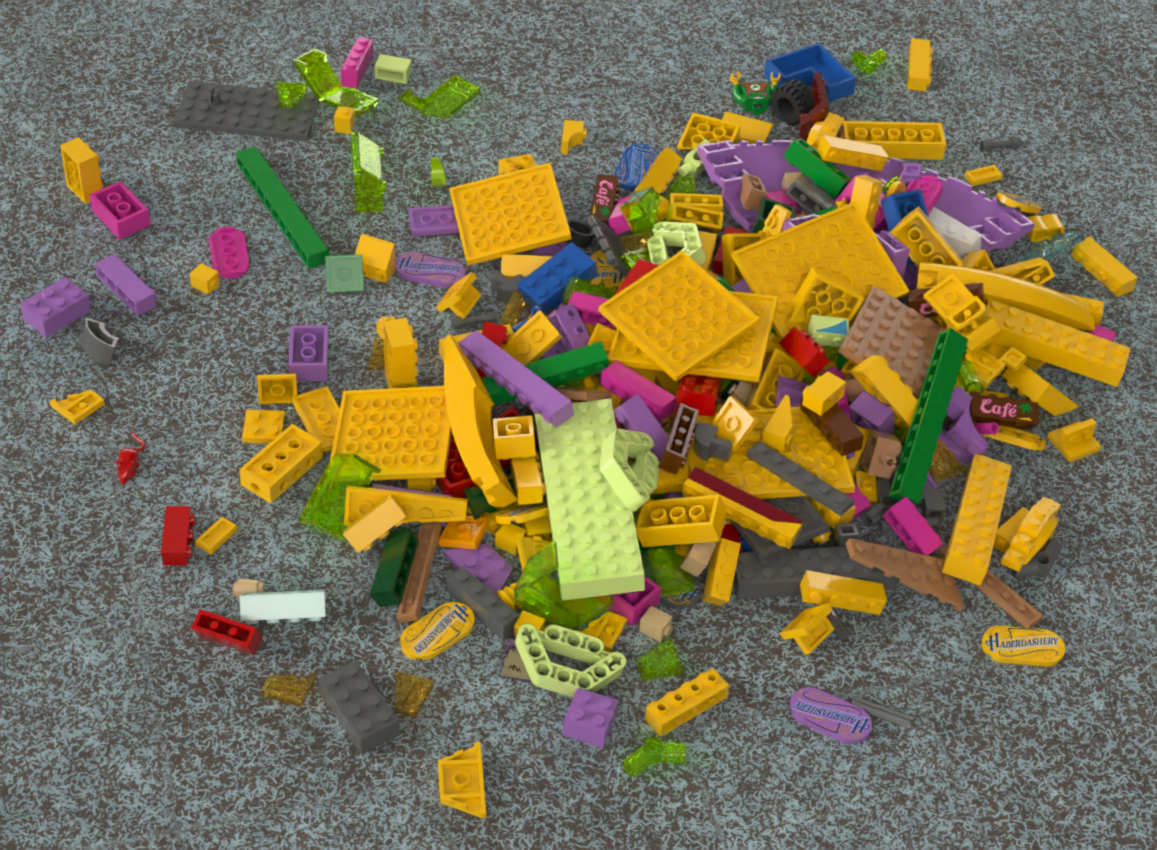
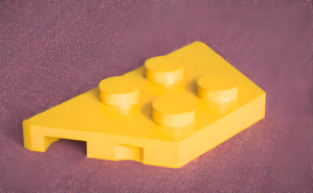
[438,742,486,818]

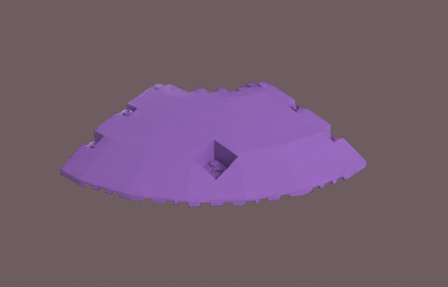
[697,140,1035,294]

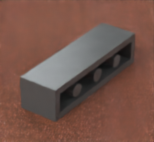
[785,173,838,214]
[447,567,519,641]

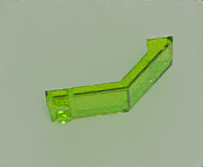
[293,48,378,117]
[398,74,480,119]

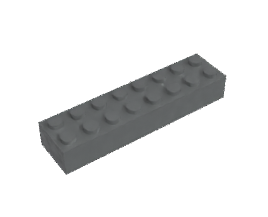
[733,543,898,600]

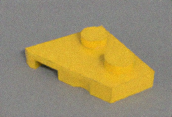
[963,349,1006,389]
[50,390,105,425]
[577,611,627,653]

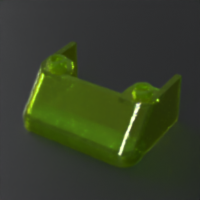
[351,131,386,213]
[298,453,381,541]
[514,541,613,630]

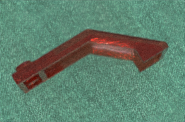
[795,72,829,142]

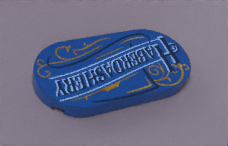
[614,144,658,191]

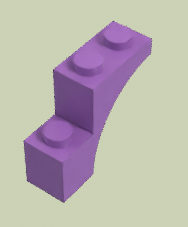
[946,385,989,456]

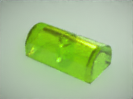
[957,360,984,394]

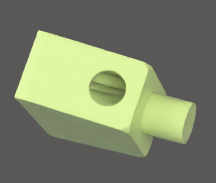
[678,139,710,178]

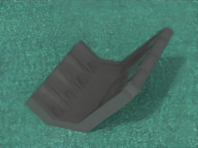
[587,215,654,277]

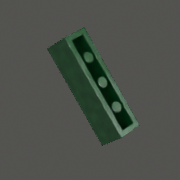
[370,528,419,607]

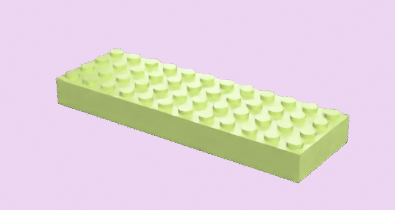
[534,399,645,601]

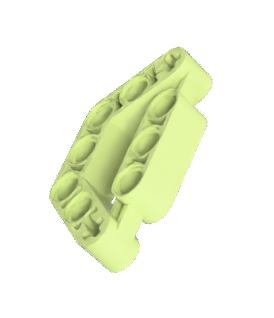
[647,222,707,266]
[599,429,659,512]
[515,624,626,698]

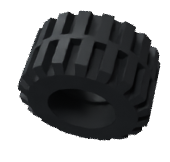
[771,79,815,126]

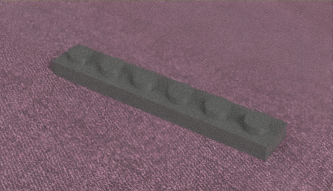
[747,441,854,516]

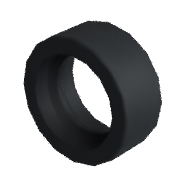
[565,219,595,248]

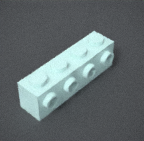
[240,590,326,624]

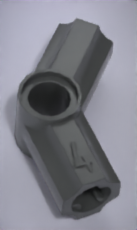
[861,478,897,528]
[1011,538,1062,579]

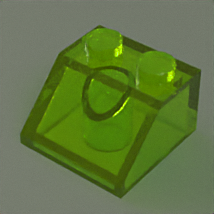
[645,548,695,597]

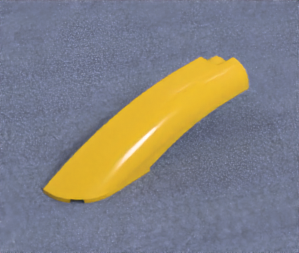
[916,261,1095,331]
[444,334,518,507]

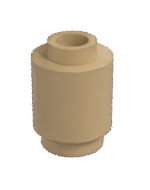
[233,578,264,599]

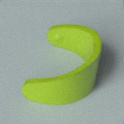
[431,157,446,187]

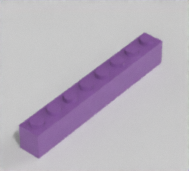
[459,330,575,428]

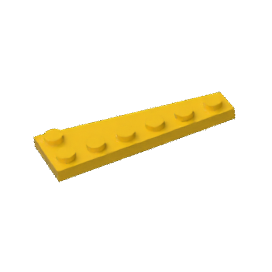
[344,486,468,526]

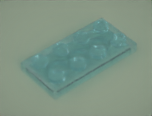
[1013,232,1085,264]

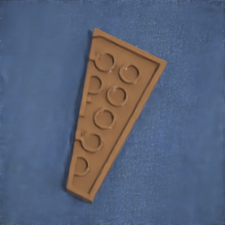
[845,538,964,611]

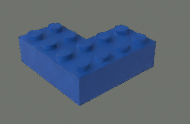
[764,43,856,103]

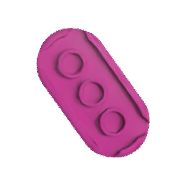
[905,176,943,216]
[209,227,250,279]

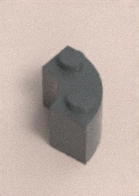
[80,317,119,366]

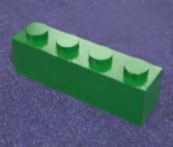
[783,138,852,198]

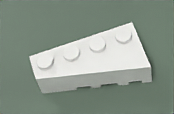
[929,207,981,258]

